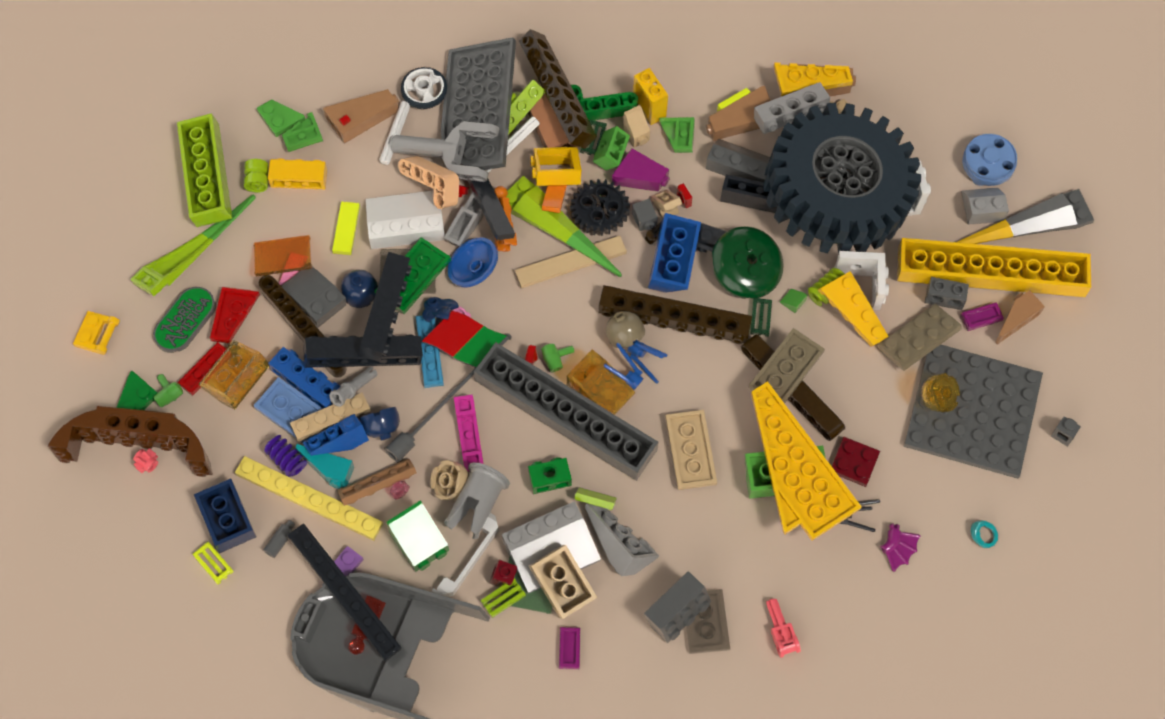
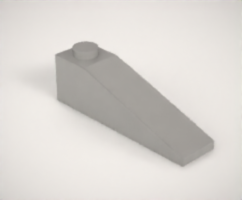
[585,504,659,576]

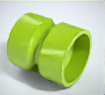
[244,159,269,193]

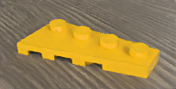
[774,62,853,96]
[818,271,889,347]

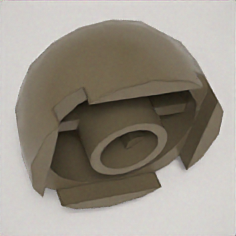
[606,312,645,348]

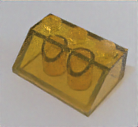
[198,340,269,410]

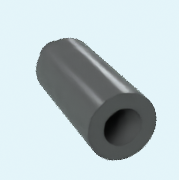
[263,520,295,558]

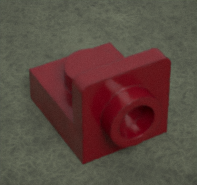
[489,559,518,586]

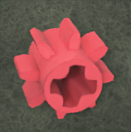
[133,448,158,473]

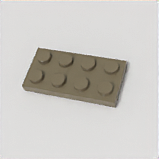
[878,304,962,371]
[749,328,825,404]

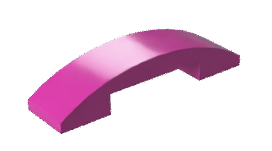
[454,394,484,472]

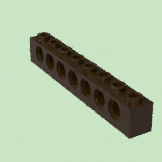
[519,29,597,149]
[598,285,752,344]

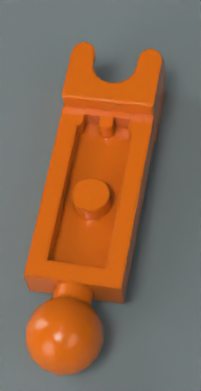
[494,186,517,252]

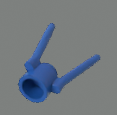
[627,340,667,384]
[604,343,644,390]

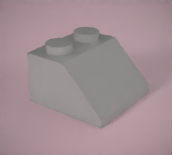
[961,188,1009,225]

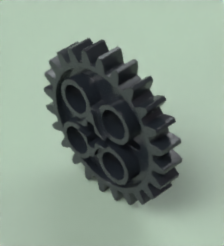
[570,179,630,236]

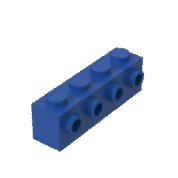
[268,347,340,409]

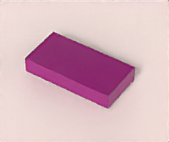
[961,302,1004,331]
[559,627,580,670]

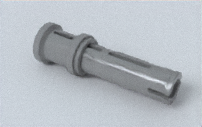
[329,366,377,407]

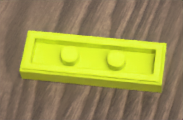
[332,201,360,255]

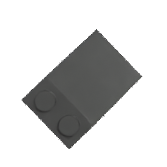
[282,264,346,328]

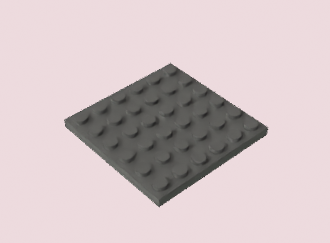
[904,345,1043,479]

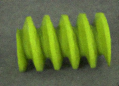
[808,268,845,307]

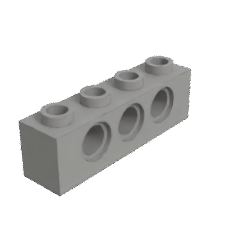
[754,82,830,134]

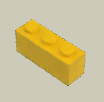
[268,158,327,190]

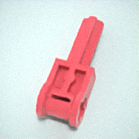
[766,599,801,658]

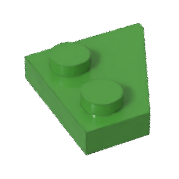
[282,112,323,152]
[660,117,695,153]

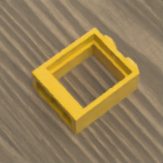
[633,68,668,125]
[530,147,582,186]

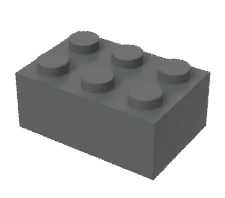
[644,571,711,643]

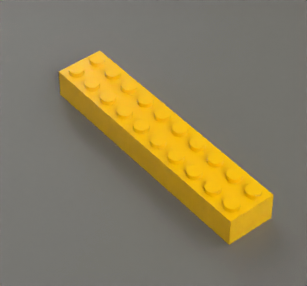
[897,238,1091,297]

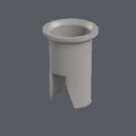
[444,462,510,539]

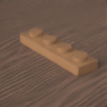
[337,459,417,506]

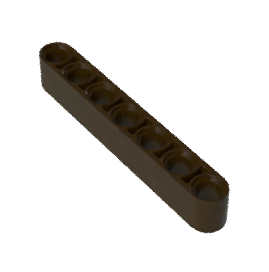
[259,275,347,378]
[741,334,845,441]

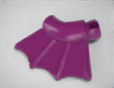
[880,523,921,572]

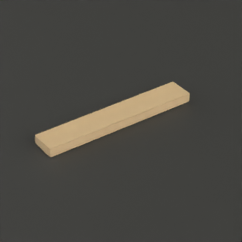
[515,236,627,289]

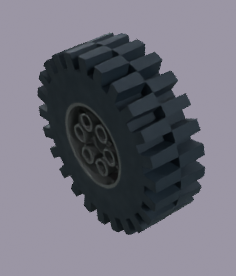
[764,103,921,255]

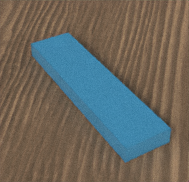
[416,316,444,388]

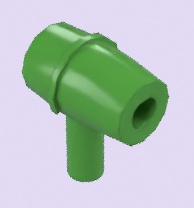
[541,344,574,373]
[154,374,183,408]

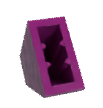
[612,148,670,192]

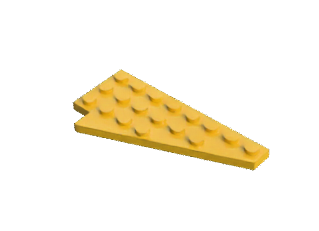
[751,381,862,541]

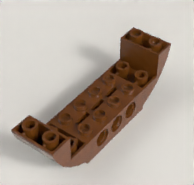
[48,406,213,477]

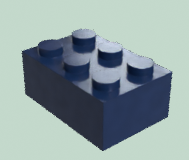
[194,478,256,554]

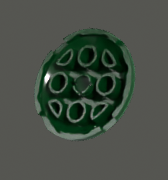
[712,226,784,299]

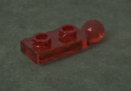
[348,595,386,655]

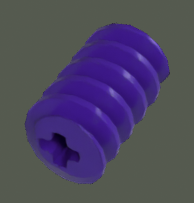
[264,435,308,477]

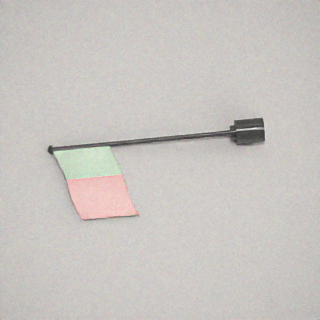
[385,311,512,462]

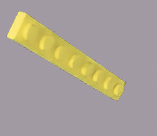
[235,456,383,541]

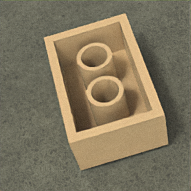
[529,545,597,619]

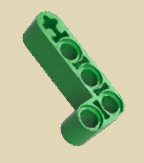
[571,84,638,121]

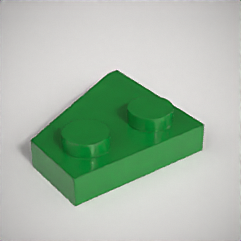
[116,371,157,411]

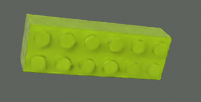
[177,113,232,227]

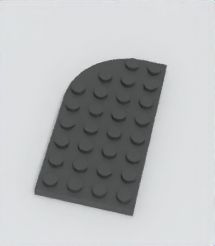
[441,37,516,170]

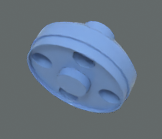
[962,134,1017,186]

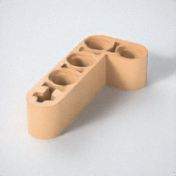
[398,156,459,209]

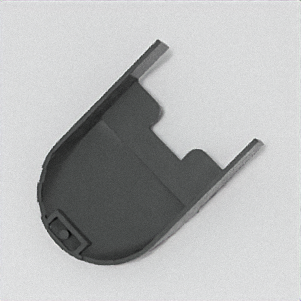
[290,573,490,719]

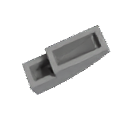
[444,193,484,247]

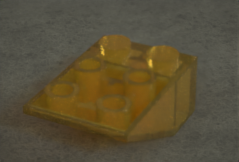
[566,349,635,415]

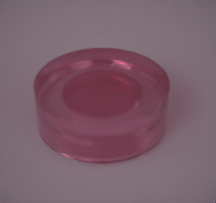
[390,481,410,500]

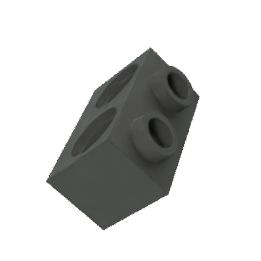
[925,277,969,310]

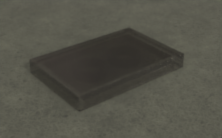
[686,589,730,654]

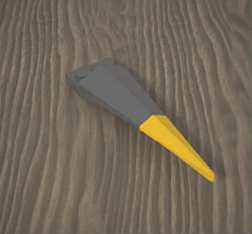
[958,189,1094,244]

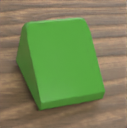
[780,288,807,313]

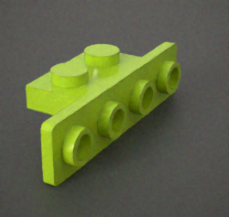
[508,80,545,135]

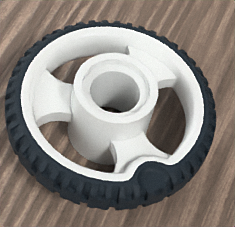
[401,67,447,109]

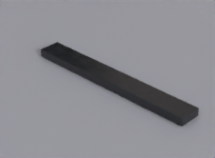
[287,523,402,662]

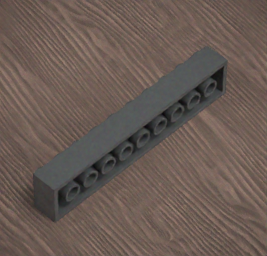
[474,342,659,481]

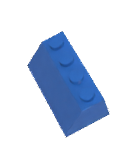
[648,213,701,293]

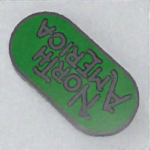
[153,287,215,353]

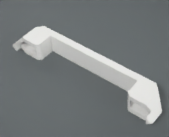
[432,513,499,597]

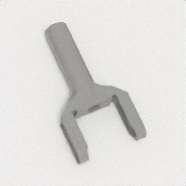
[391,121,499,182]

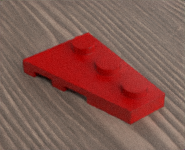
[210,287,260,343]

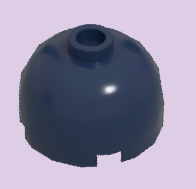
[340,269,378,308]
[360,407,400,441]

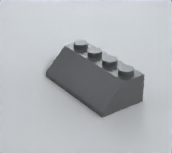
[706,139,770,183]

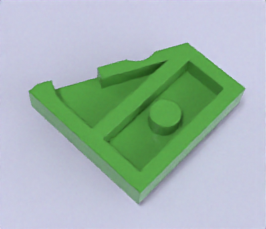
[256,99,305,137]

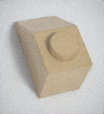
[623,105,650,148]

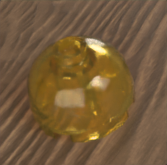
[921,373,960,413]

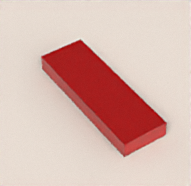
[177,342,232,396]

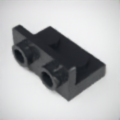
[696,223,727,253]

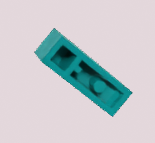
[295,444,354,489]

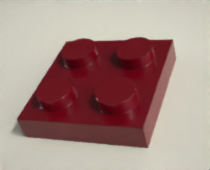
[832,437,880,487]

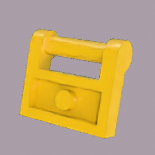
[73,311,120,355]

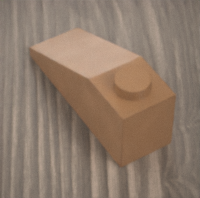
[995,290,1045,345]

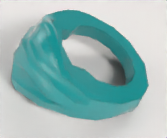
[970,520,998,548]

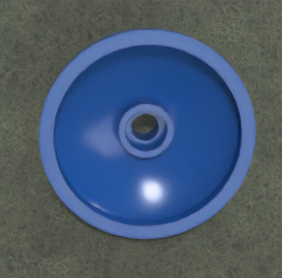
[448,237,498,288]

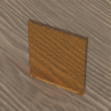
[254,235,312,277]

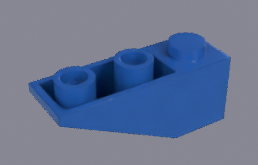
[303,414,369,456]

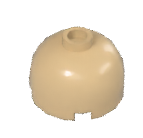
[430,460,469,500]

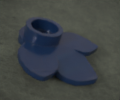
[422,297,459,322]

